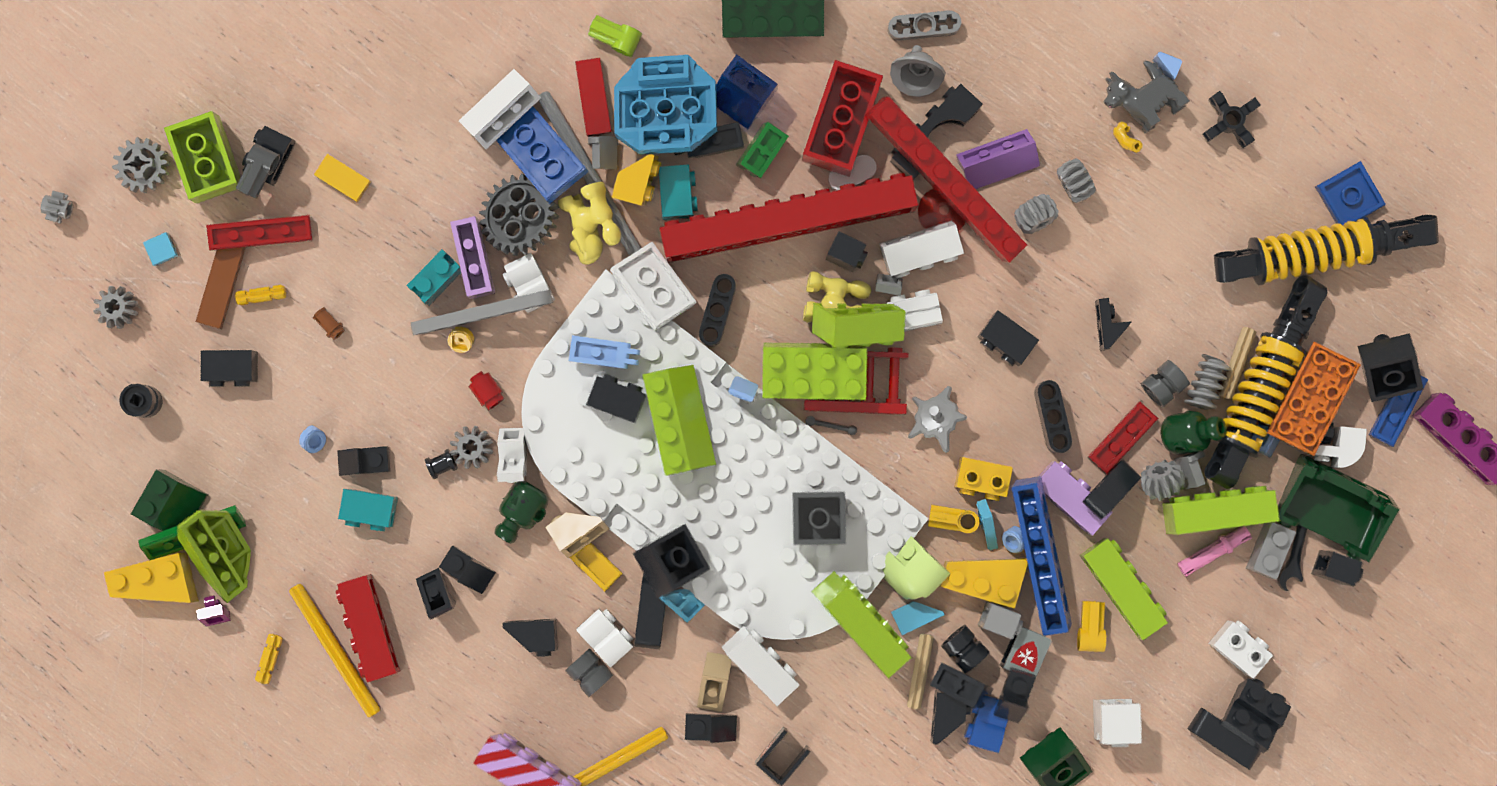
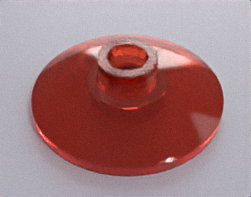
[918,188,966,231]

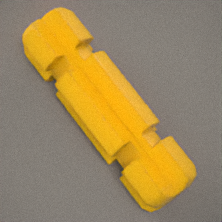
[235,285,286,305]
[255,634,283,684]

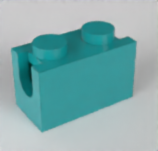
[659,164,698,220]
[406,249,461,306]
[338,489,398,531]

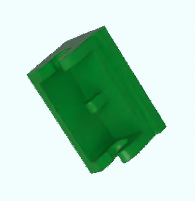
[736,122,789,178]

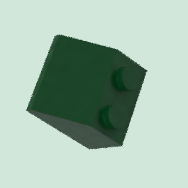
[131,469,208,531]
[1020,727,1093,786]

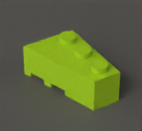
[812,303,906,350]

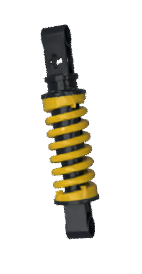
[1214,215,1439,285]
[1205,274,1328,489]

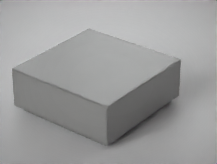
[875,273,903,296]

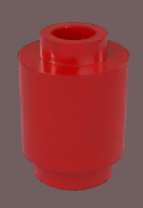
[468,371,505,410]

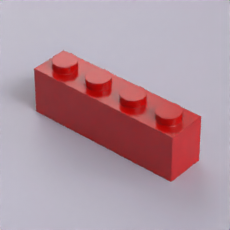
[336,574,400,682]

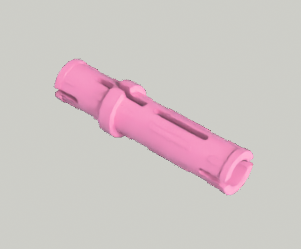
[1177,526,1252,577]

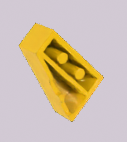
[939,558,1028,609]

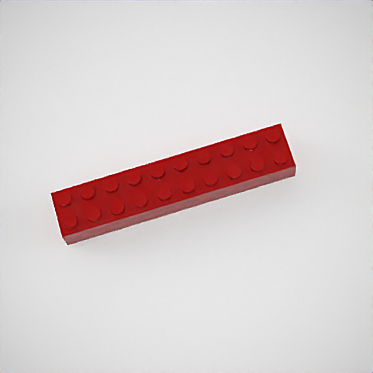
[659,173,918,263]

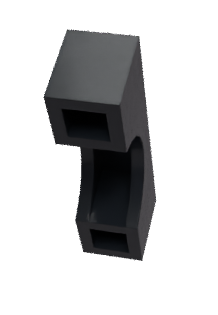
[890,84,983,181]

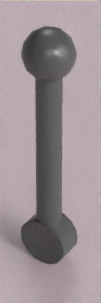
[805,416,857,435]

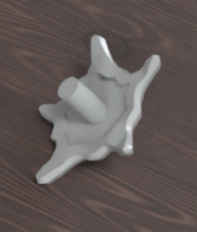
[908,386,967,453]

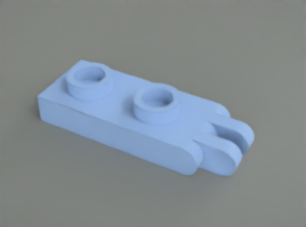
[569,335,640,369]

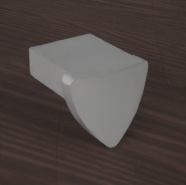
[588,136,618,170]
[1173,450,1206,490]

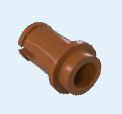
[312,307,345,340]

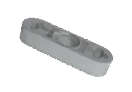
[888,10,961,41]

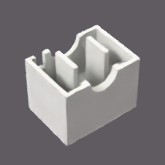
[1093,699,1142,747]

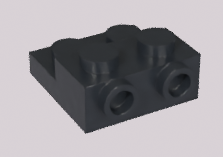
[1221,678,1291,753]

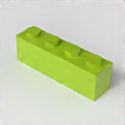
[1079,538,1168,640]

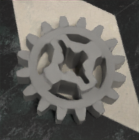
[112,137,170,193]

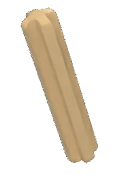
[1218,327,1256,400]
[907,634,934,710]

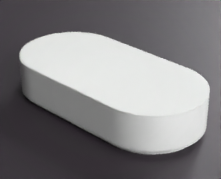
[829,155,877,191]

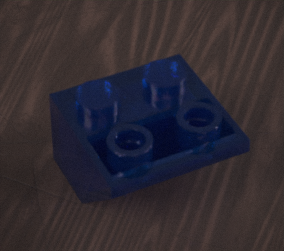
[716,54,778,130]

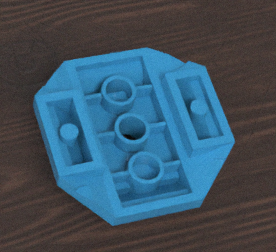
[614,55,717,155]

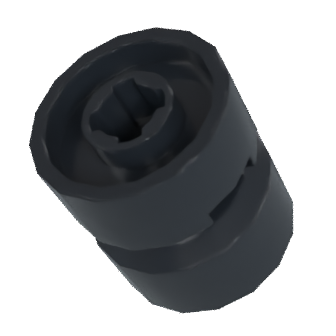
[119,384,163,418]
[941,625,989,674]

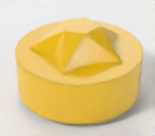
[447,326,474,353]

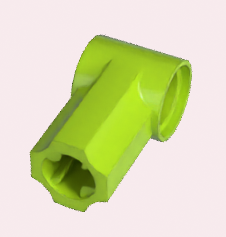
[588,15,642,57]

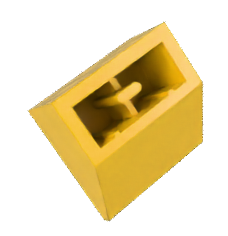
[612,154,662,206]

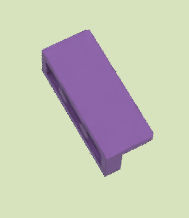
[956,129,1040,189]

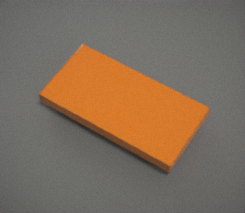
[1267,342,1361,456]

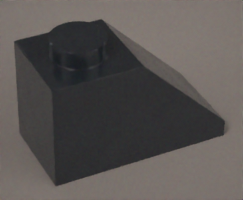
[502,619,558,657]
[930,690,971,745]

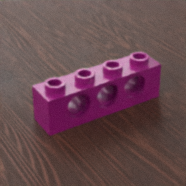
[1412,392,1497,485]

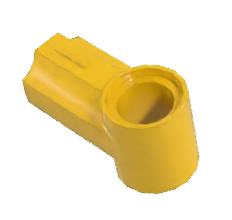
[928,504,979,533]
[1077,601,1106,652]

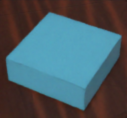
[143,232,178,266]

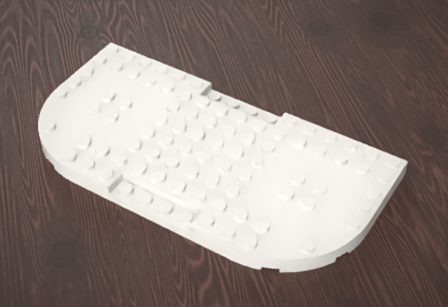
[521,269,929,640]

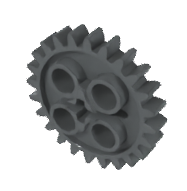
[479,174,559,256]

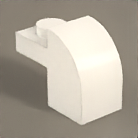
[1306,427,1367,468]
[497,428,527,483]

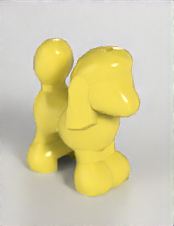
[558,182,621,265]
[803,271,871,323]

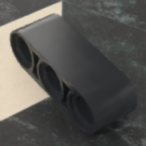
[699,274,736,347]
[1034,380,1072,453]
[1082,459,1141,520]
[634,573,666,650]
[1187,707,1261,770]

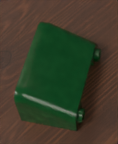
[1277,454,1400,563]

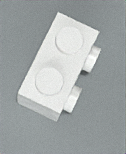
[1208,620,1273,679]

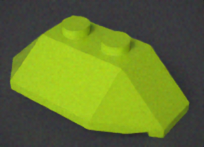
[177,510,251,603]

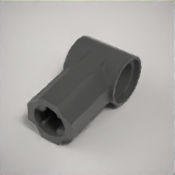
[236,143,280,198]

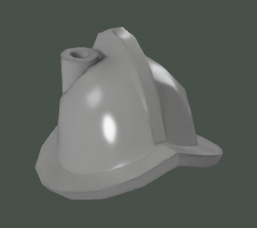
[890,45,946,97]

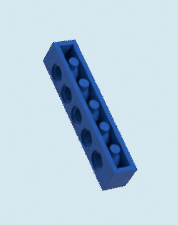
[1012,476,1072,636]

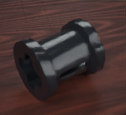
[425,449,458,480]

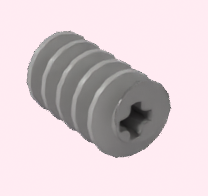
[1184,354,1231,410]

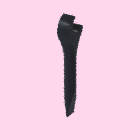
[1277,524,1307,591]

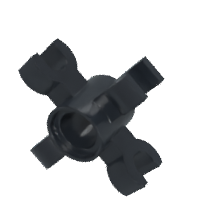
[1202,91,1261,148]

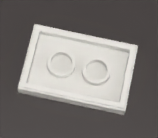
[610,242,696,331]

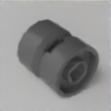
[1141,360,1190,408]
[565,648,613,697]

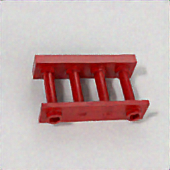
[804,347,909,415]

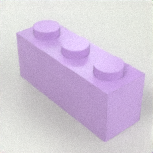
[450,216,496,299]
[1039,461,1113,536]

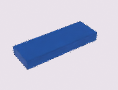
[1369,376,1428,447]

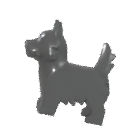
[1104,60,1190,134]

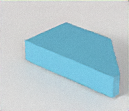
[976,499,998,550]
[660,589,705,623]
[891,601,945,635]

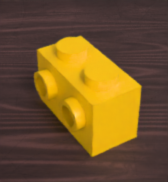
[954,457,1013,501]

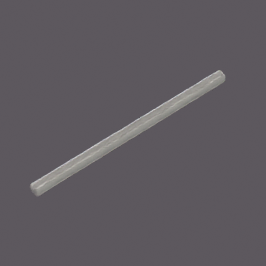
[539,91,641,256]

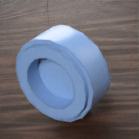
[299,425,326,453]
[1002,526,1025,553]

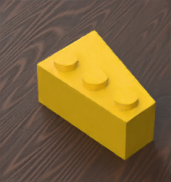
[104,552,199,603]

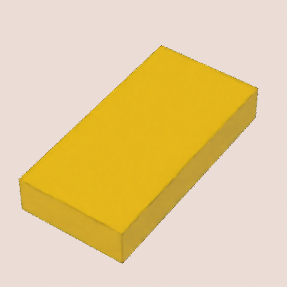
[314,154,371,203]
[569,543,623,592]

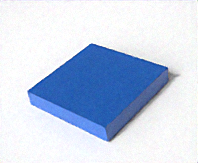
[1315,161,1386,225]

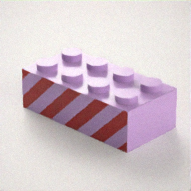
[473,733,581,786]

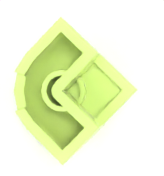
[882,536,951,600]

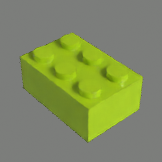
[164,111,241,204]

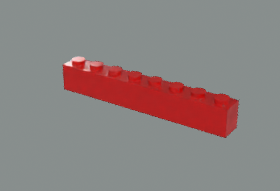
[865,96,1027,263]

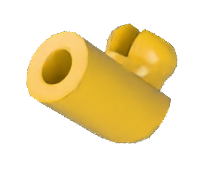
[1113,122,1142,153]

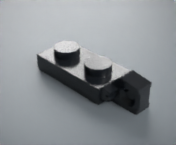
[674,122,744,158]

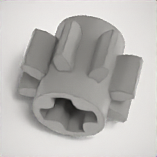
[41,191,73,224]

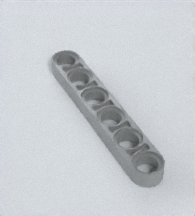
[410,290,553,335]

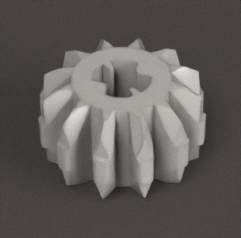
[1057,158,1096,203]
[1014,194,1059,234]
[93,286,139,329]
[450,426,493,469]
[1141,459,1185,501]

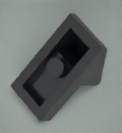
[1095,298,1132,351]
[337,446,391,476]
[439,545,496,594]
[416,568,456,620]
[994,667,1036,723]
[685,713,737,743]

